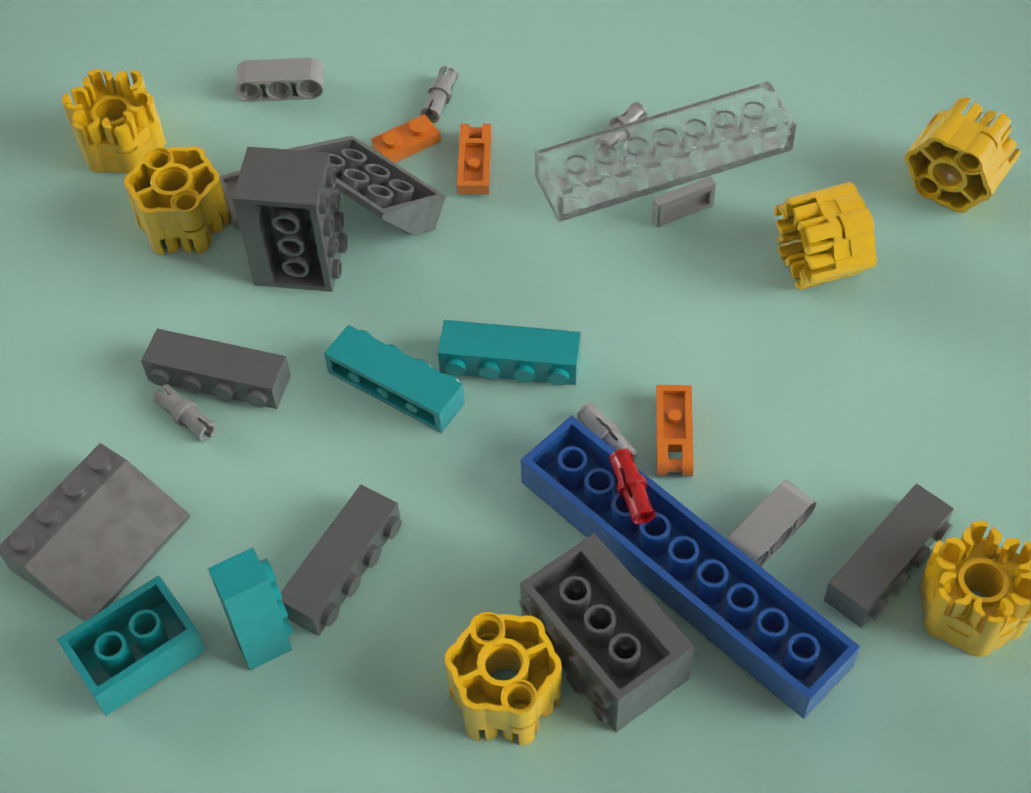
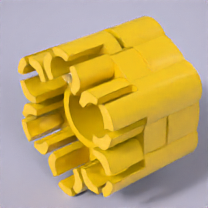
[62,69,166,174]
[904,97,1020,213]
[124,146,231,255]
[774,182,877,290]
[919,521,1031,657]
[445,612,562,745]

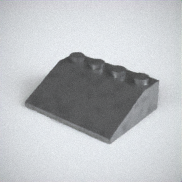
[288,135,446,236]
[0,443,190,622]

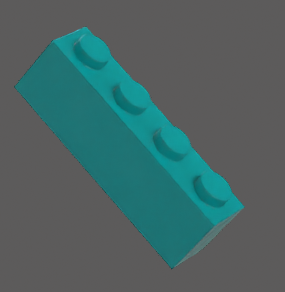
[438,320,581,386]
[324,325,465,433]
[207,547,294,670]

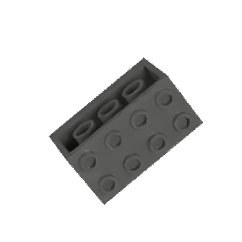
[232,146,348,292]
[519,533,694,732]

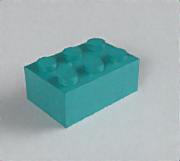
[57,575,207,716]

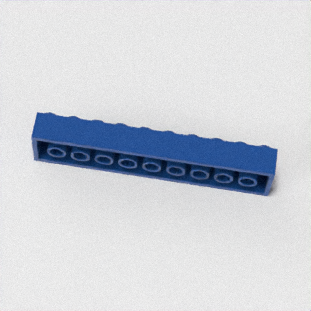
[520,415,860,719]

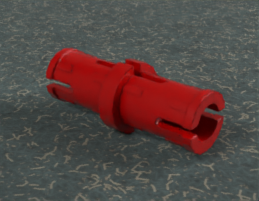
[609,449,656,524]

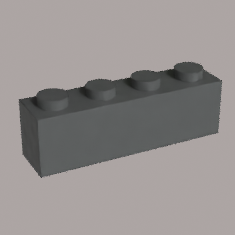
[141,328,291,409]
[824,483,954,627]
[281,484,402,636]

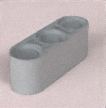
[235,58,324,102]
[727,480,817,567]

